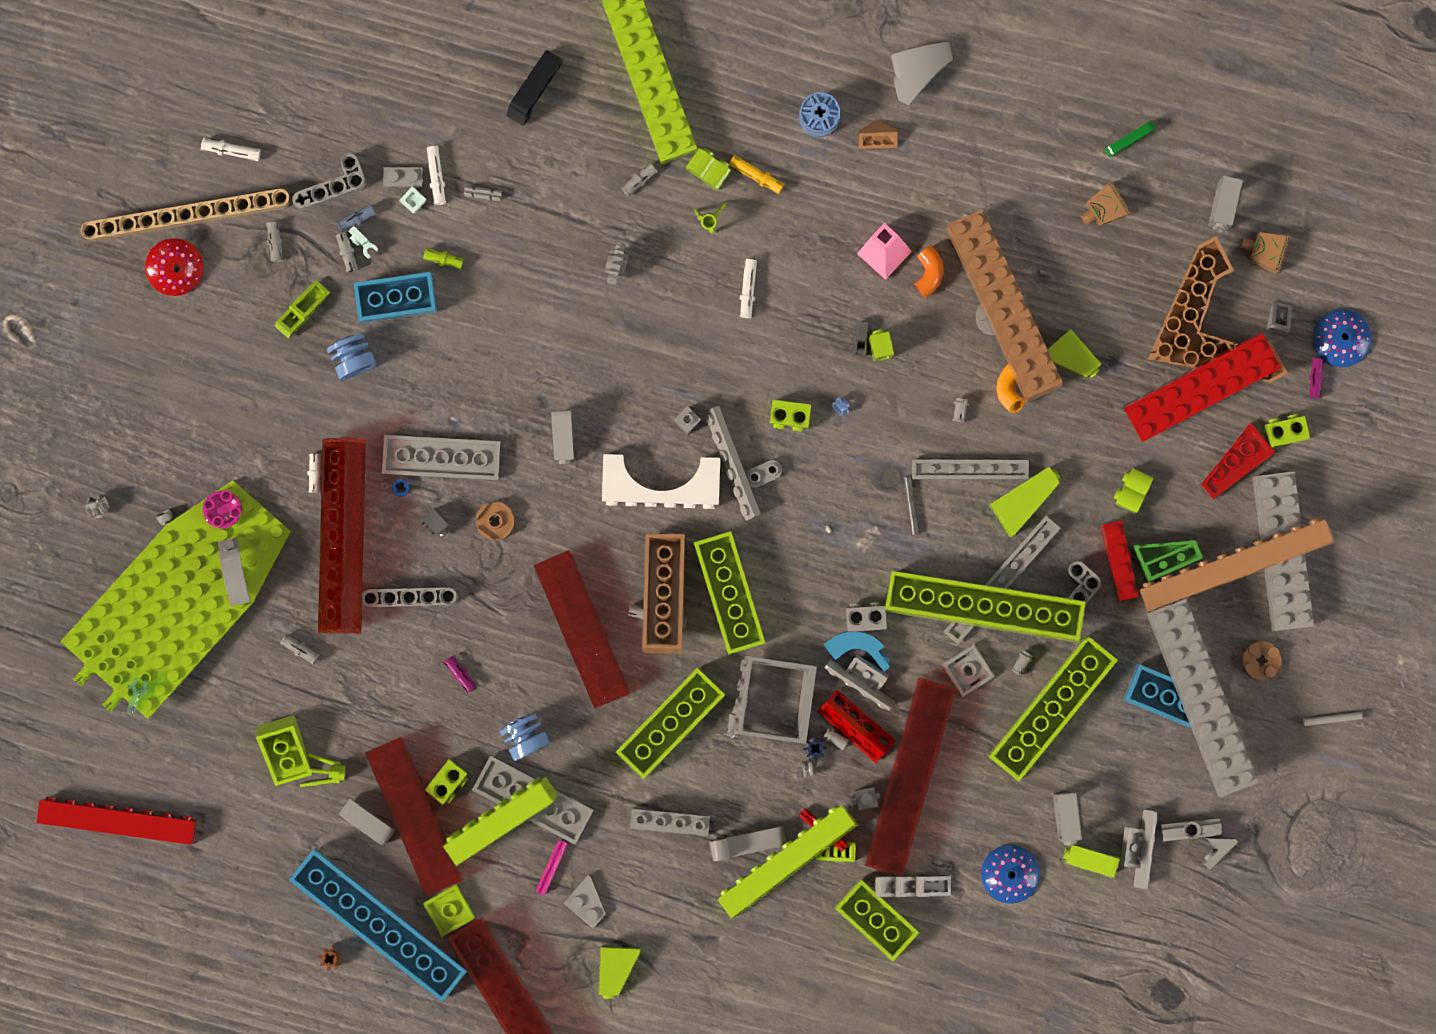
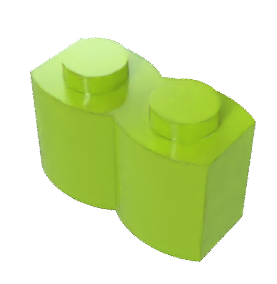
[686,148,731,191]
[1113,468,1154,514]

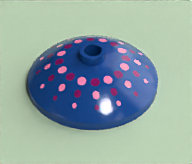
[1313,309,1372,367]
[981,845,1040,904]

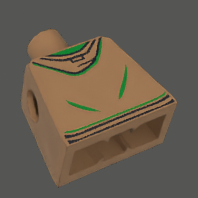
[1081,181,1131,227]
[1240,232,1290,274]

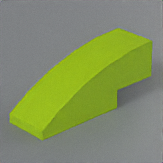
[275,280,330,339]

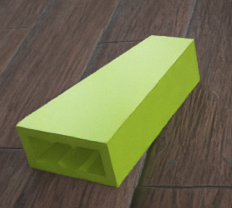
[989,466,1060,537]

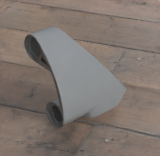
[891,42,953,106]

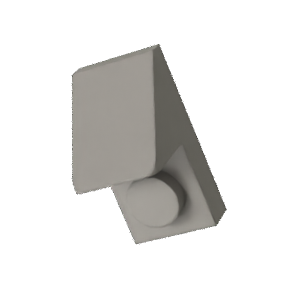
[1203,838,1238,869]

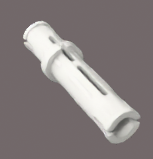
[201,138,261,161]
[426,146,446,205]
[739,259,757,319]

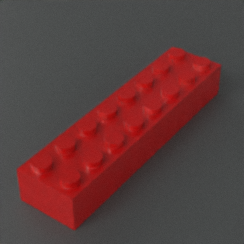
[1123,332,1281,442]

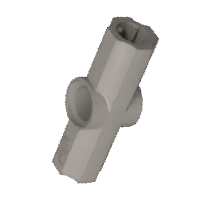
[1161,818,1222,842]

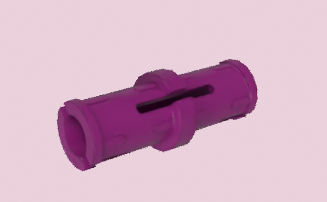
[1309,358,1324,398]
[443,655,477,693]

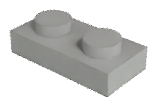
[383,167,423,188]

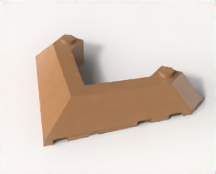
[1148,236,1288,383]

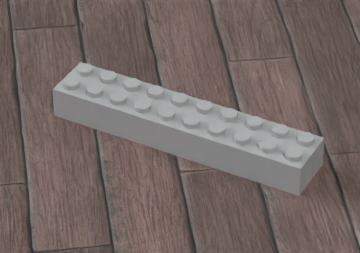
[1147,599,1258,797]

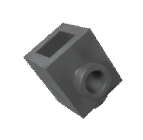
[852,787,881,810]

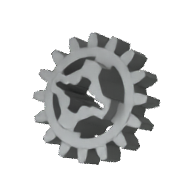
[605,242,629,285]

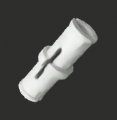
[307,454,323,493]

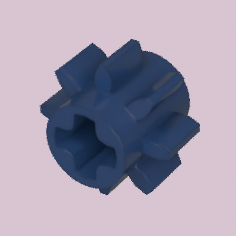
[803,736,827,761]

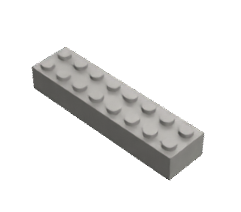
[1252,472,1314,631]

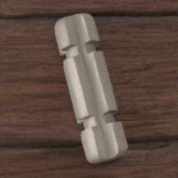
[464,186,502,201]

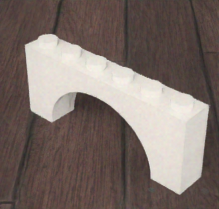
[602,454,720,509]

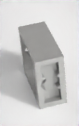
[1208,176,1243,232]
[1053,792,1082,845]

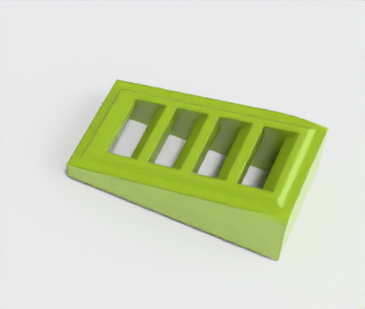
[816,842,856,862]

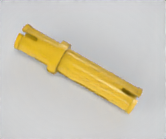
[729,155,785,194]

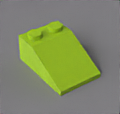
[256,715,313,786]

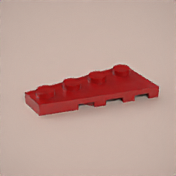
[1201,422,1275,500]

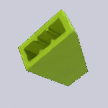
[1047,329,1101,379]
[1063,845,1119,878]
[599,946,640,999]

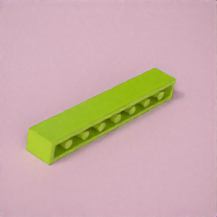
[717,805,858,919]

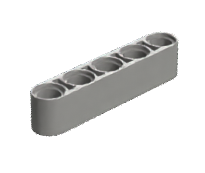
[361,587,458,607]

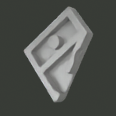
[564,874,606,929]

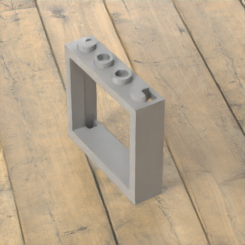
[732,656,817,744]

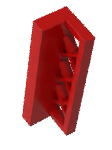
[817,689,895,763]

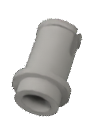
[953,398,969,423]
[1011,650,1033,676]
[822,728,849,750]

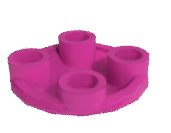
[203,490,242,529]

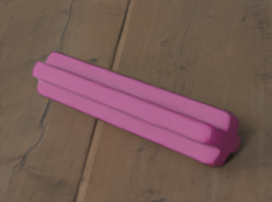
[536,840,568,895]

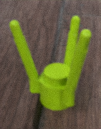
[694,201,727,233]
[300,753,346,787]

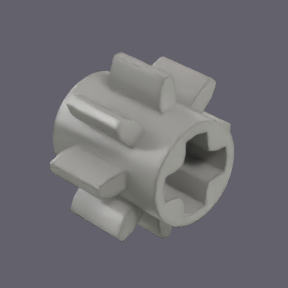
[84,494,110,518]

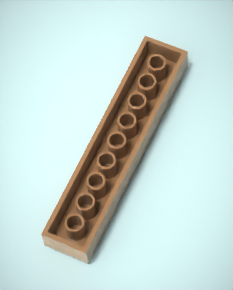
[946,209,1063,403]
[1140,517,1335,612]

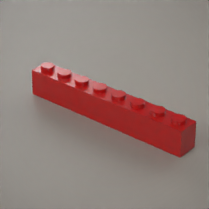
[36,796,197,845]

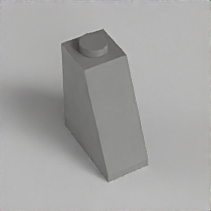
[551,411,575,465]

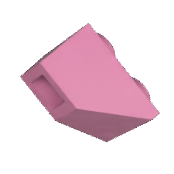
[857,223,912,280]

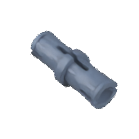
[336,204,376,232]

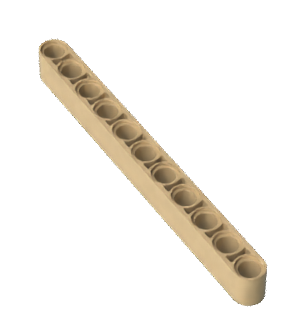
[81,189,291,241]

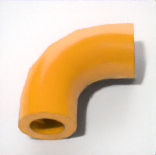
[996,364,1025,414]

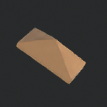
[859,119,898,149]

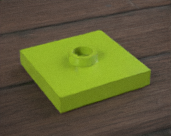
[423,884,476,937]

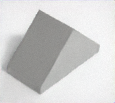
[1266,301,1292,335]

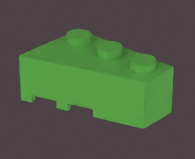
[1132,540,1203,582]

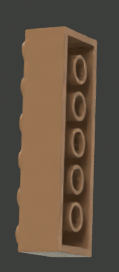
[642,534,685,654]

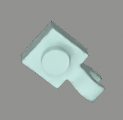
[349,226,379,259]

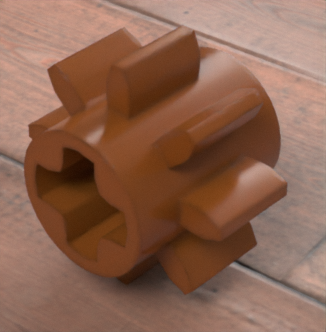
[318,946,343,971]

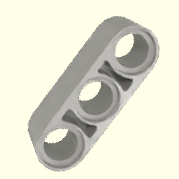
[339,798,396,846]

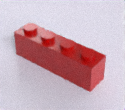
[1101,521,1139,601]

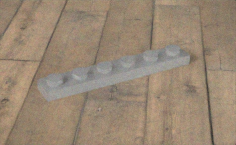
[704,406,761,521]
[912,460,1029,480]

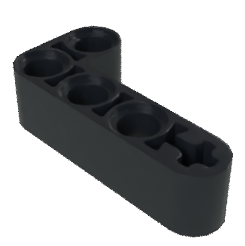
[506,50,564,126]

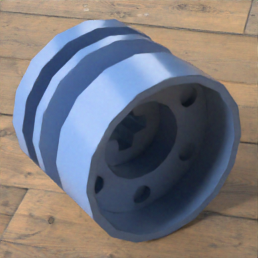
[799,92,840,138]
[326,334,377,380]
[500,713,550,761]

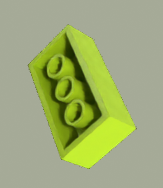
[834,878,919,961]

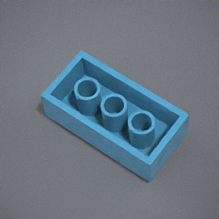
[353,272,438,324]
[1122,664,1192,729]

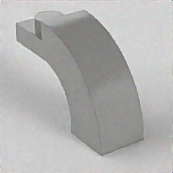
[218,538,250,606]

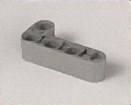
[292,153,366,211]
[1065,561,1101,603]
[709,826,787,861]

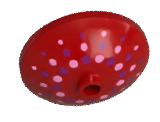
[145,238,203,296]

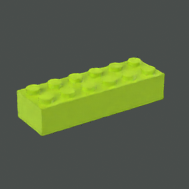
[694,531,765,655]
[616,668,725,779]
[443,776,559,866]

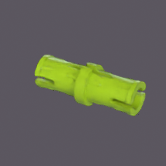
[423,247,464,270]

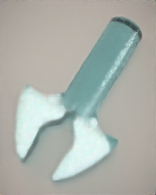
[127,678,149,715]

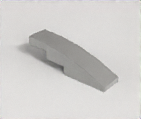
[875,876,951,897]

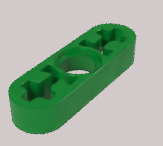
[1104,120,1157,158]

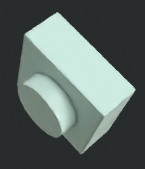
[399,187,427,214]

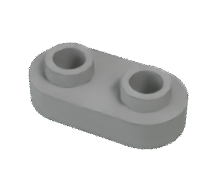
[745,460,782,488]

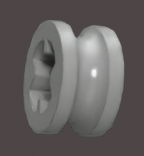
[801,760,814,778]

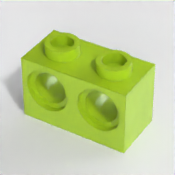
[868,329,894,362]
[770,400,811,432]
[1264,414,1310,448]
[425,759,469,804]

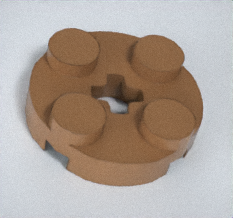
[476,502,515,541]
[1241,641,1281,680]

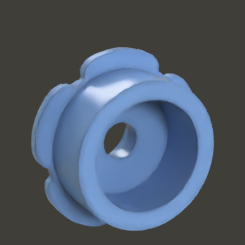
[832,397,850,416]

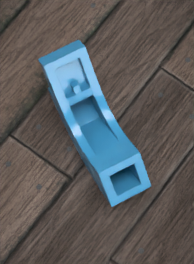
[823,632,891,672]

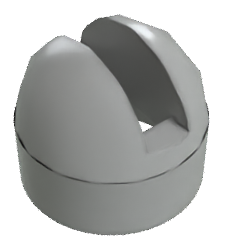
[156,509,173,526]

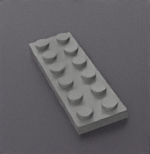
[382,435,501,481]
[472,755,594,845]

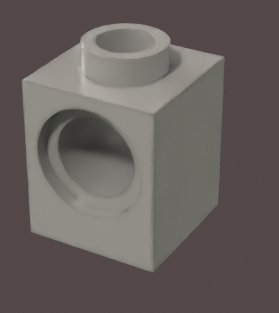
[674,406,701,435]

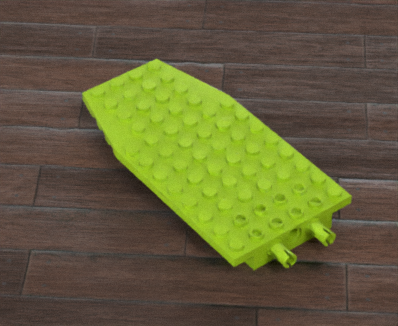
[60,480,291,719]

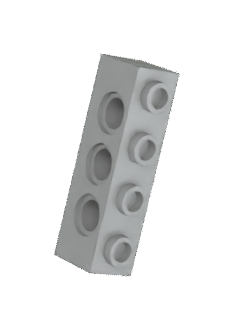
[630,808,710,836]

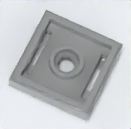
[941,644,995,697]

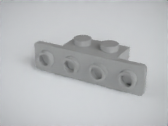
[825,655,895,711]
[1120,810,1157,889]

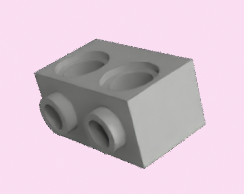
[846,602,887,632]

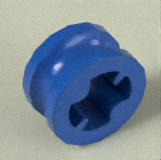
[392,479,410,497]

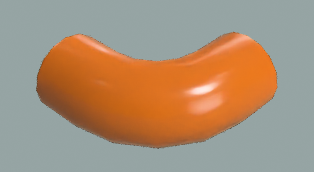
[914,245,944,299]

